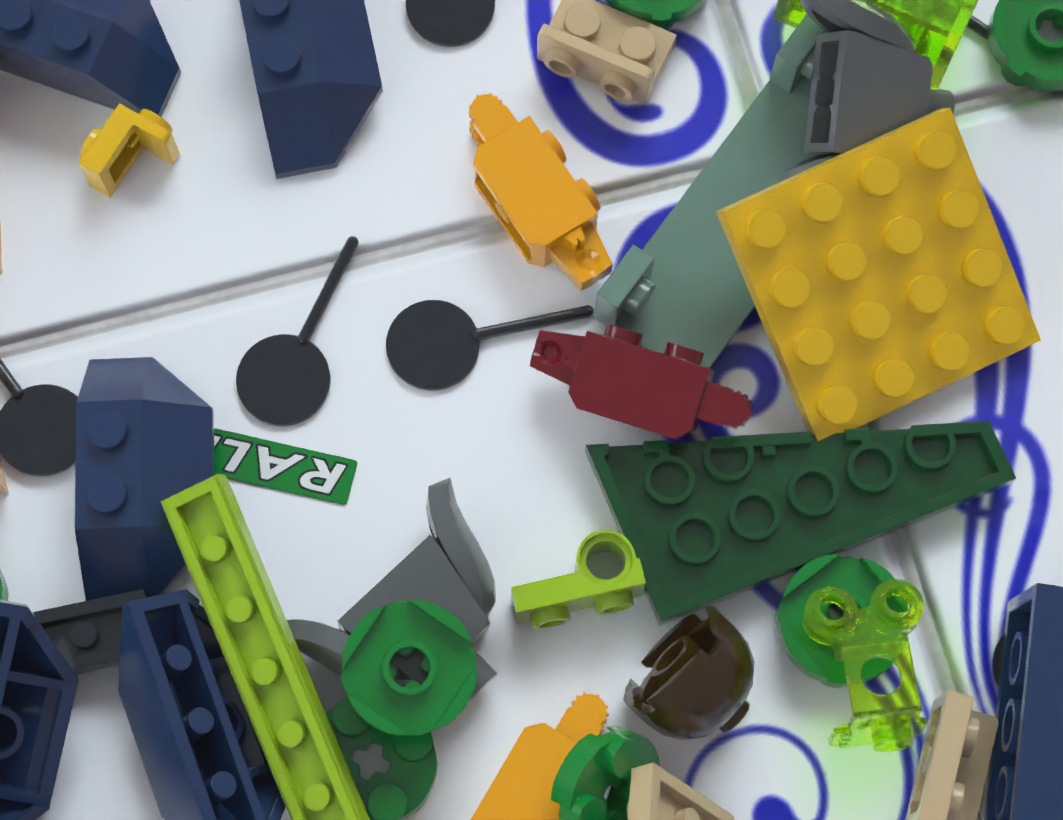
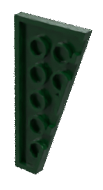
[585,421,1016,626]

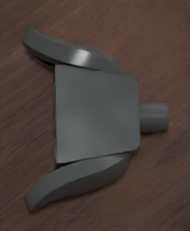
[778,0,955,183]
[287,477,498,701]

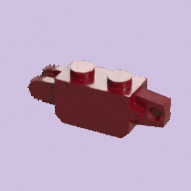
[529,324,754,439]

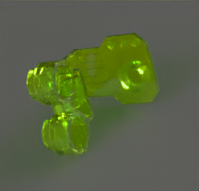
[802,579,927,752]

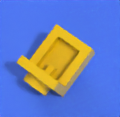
[78,103,180,198]

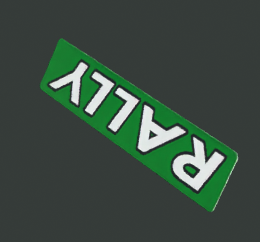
[214,428,358,505]

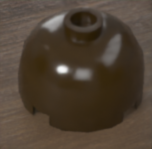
[623,606,755,740]

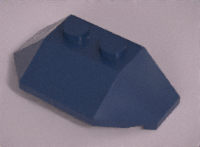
[0,0,181,117]
[239,0,383,179]
[75,357,214,601]
[118,589,286,820]
[0,600,79,820]

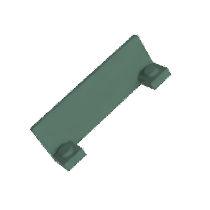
[594,14,829,368]

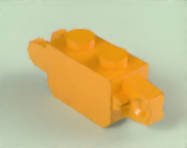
[468,92,613,291]
[470,692,609,820]

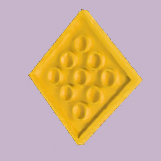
[716,108,1041,441]

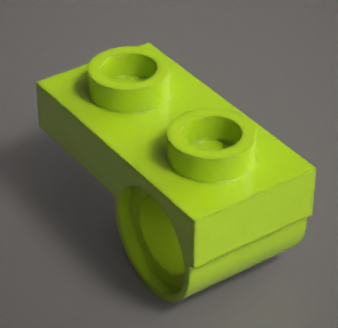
[511,530,646,630]

